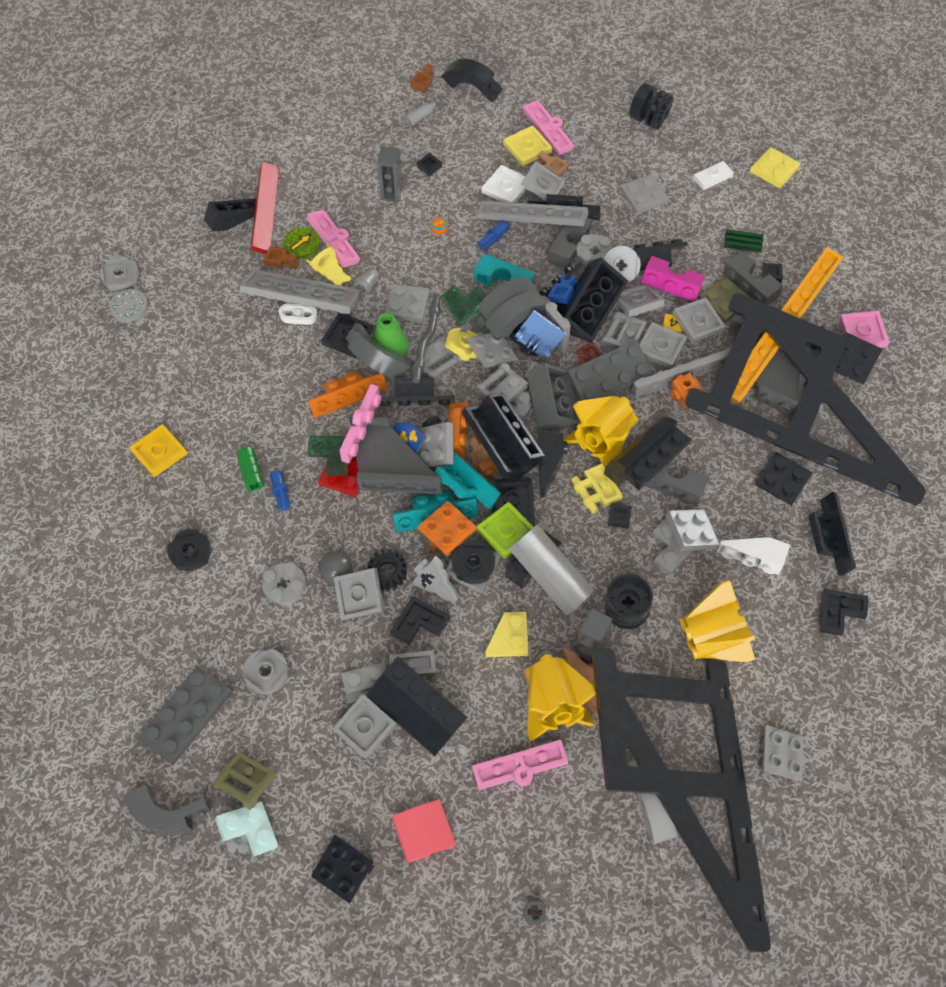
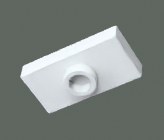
[693,161,734,190]

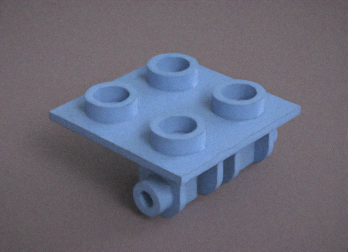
[515,310,566,359]

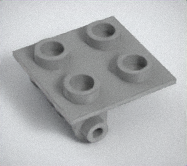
[466,333,518,369]
[759,725,803,782]

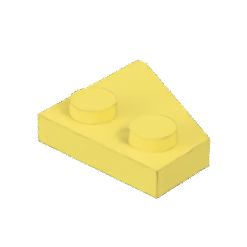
[485,612,528,657]

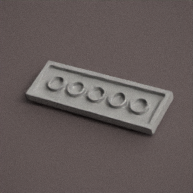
[240,269,361,314]

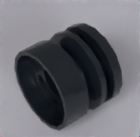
[629,83,674,130]
[605,574,653,630]

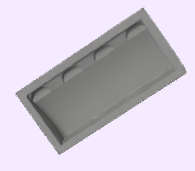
[509,524,594,616]

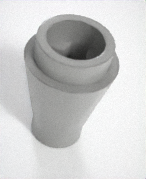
[354,268,379,295]

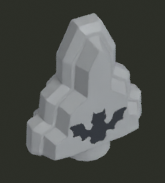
[413,556,460,603]

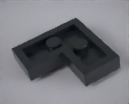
[819,589,868,636]
[390,596,451,645]

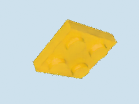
[129,424,187,478]

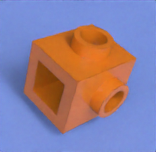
[670,373,702,409]

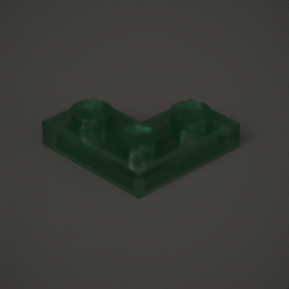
[440,285,486,326]
[307,435,349,476]

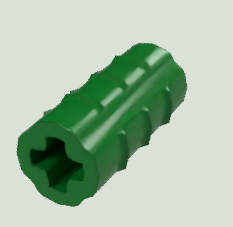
[237,447,264,491]

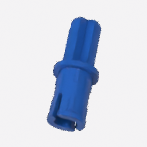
[478,220,509,250]
[270,470,290,511]

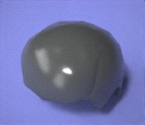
[318,551,353,585]

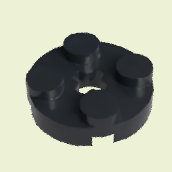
[167,529,212,571]
[452,541,495,584]

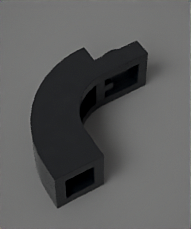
[441,59,503,102]

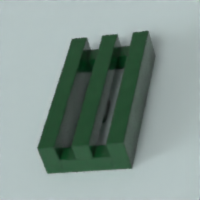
[724,229,764,253]

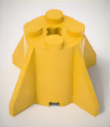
[563,396,638,468]
[679,580,755,662]
[524,654,596,741]

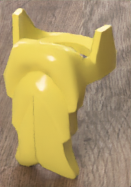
[306,243,351,286]

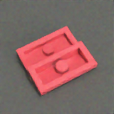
[392,799,456,863]

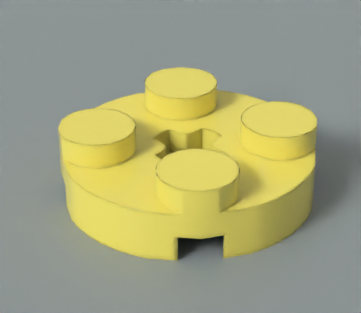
[444,328,479,361]

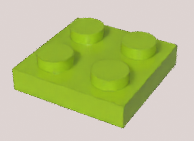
[477,502,534,560]

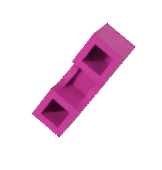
[641,256,705,302]

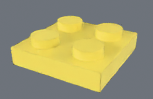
[503,125,552,167]
[750,147,801,188]

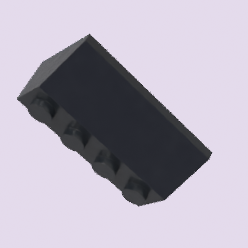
[559,257,629,343]
[366,657,468,757]

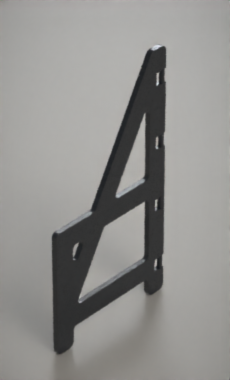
[685,293,926,505]
[592,647,771,953]

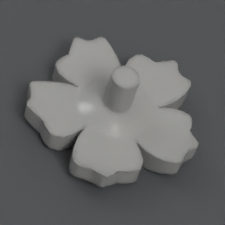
[226,834,250,855]

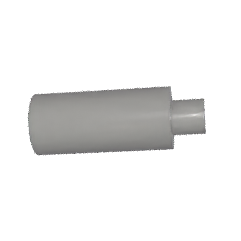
[404,102,436,127]

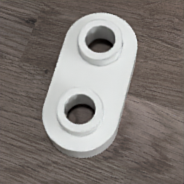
[279,303,318,325]

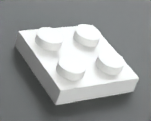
[481,165,527,203]

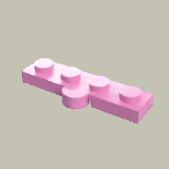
[523,100,574,156]
[307,210,360,268]
[340,384,381,463]
[472,740,568,790]

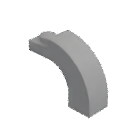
[628,760,677,844]

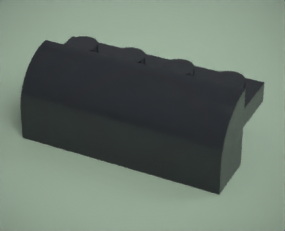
[461,392,545,479]
[603,417,692,490]

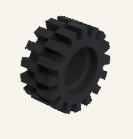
[367,549,407,591]

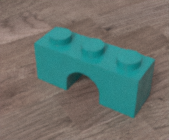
[474,254,535,287]

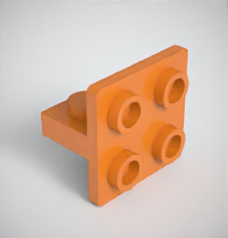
[418,501,477,556]

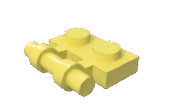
[571,463,623,514]

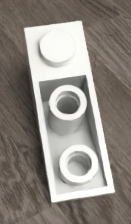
[717,537,790,575]

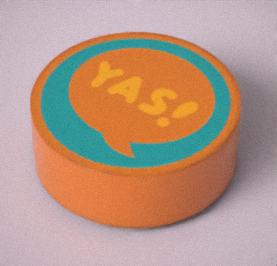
[430,216,448,235]

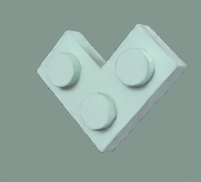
[215,802,278,856]

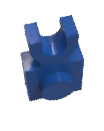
[548,274,577,304]

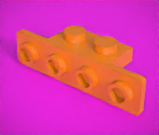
[308,371,388,418]
[448,402,470,460]

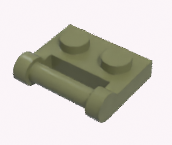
[213,752,276,810]

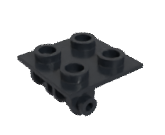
[311,835,374,904]

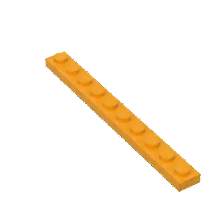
[731,247,843,405]

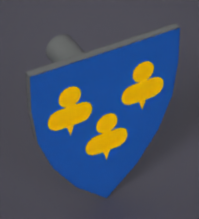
[393,423,426,455]

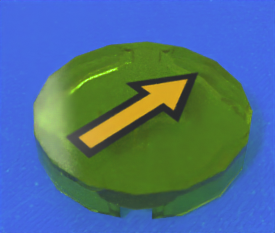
[283,227,320,260]

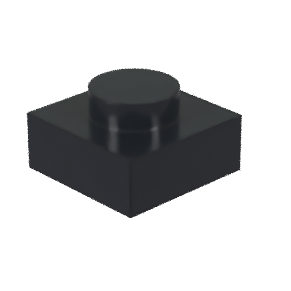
[417,153,442,177]
[762,263,783,283]
[608,503,632,529]

